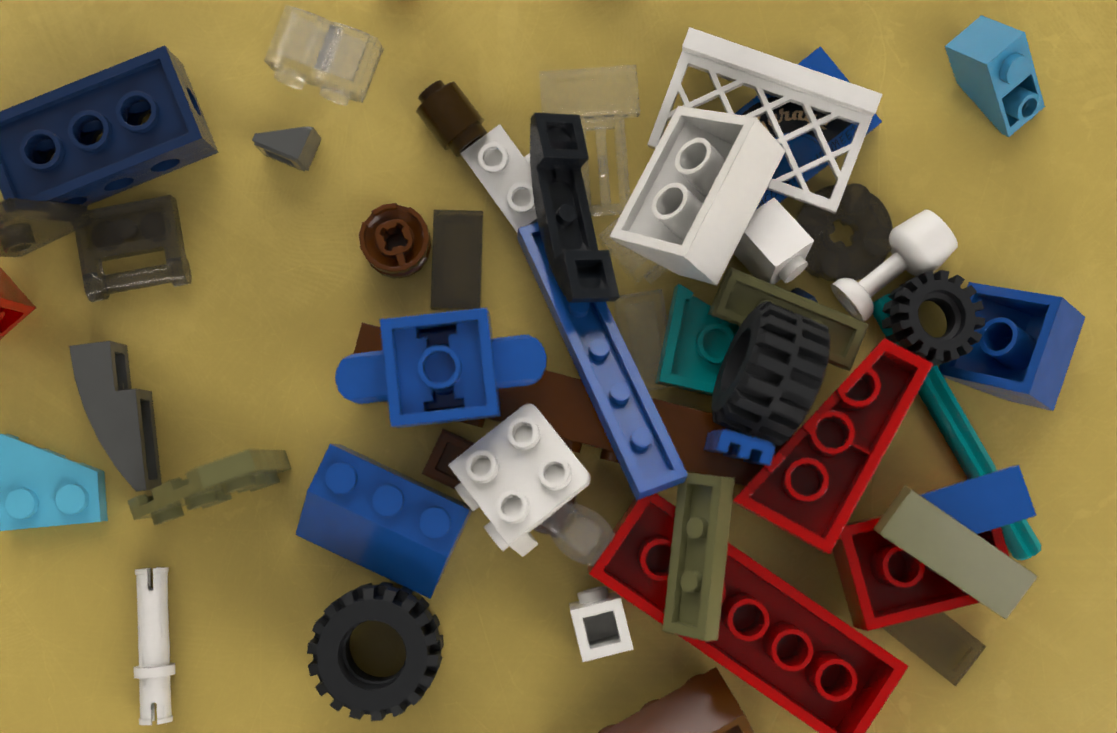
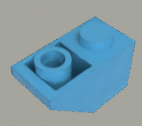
[945,15,1045,137]

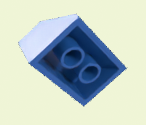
[295,444,472,599]

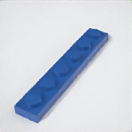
[517,222,688,500]

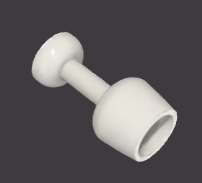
[831,209,958,322]

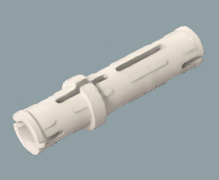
[133,567,176,725]

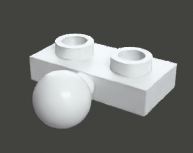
[460,124,538,233]

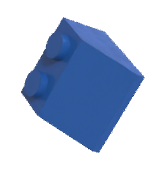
[939,282,1085,411]

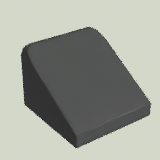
[252,126,321,171]

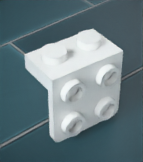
[448,404,591,557]

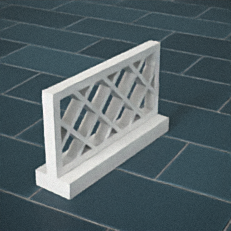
[647,27,883,214]

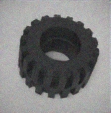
[712,301,830,447]
[307,582,444,721]

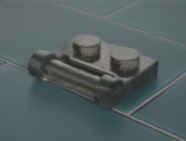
[72,195,192,302]

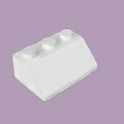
[609,106,785,286]

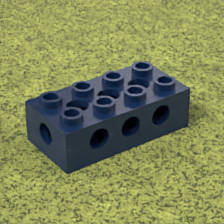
[0,45,219,227]

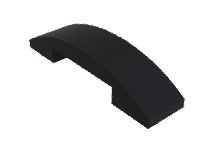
[530,113,620,303]

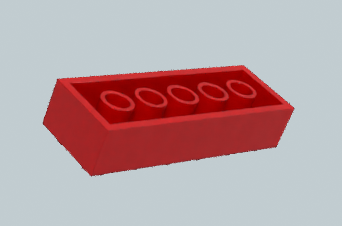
[587,493,909,733]

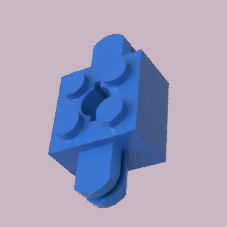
[335,307,547,428]

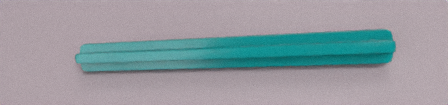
[872,293,1041,561]

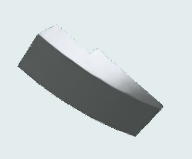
[69,341,162,492]

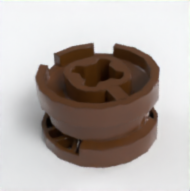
[359,203,432,279]

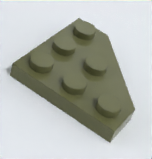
[128,449,291,525]

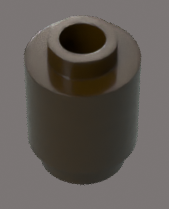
[416,80,487,157]

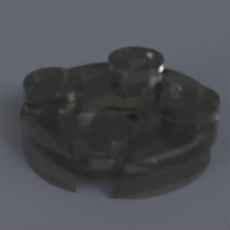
[795,183,893,281]

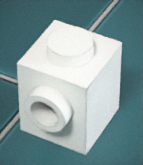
[733,197,814,285]
[569,586,634,662]

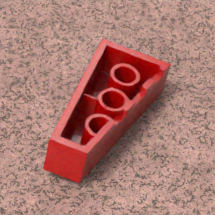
[732,338,933,554]

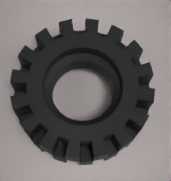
[881,270,985,367]

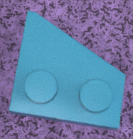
[0,434,108,531]

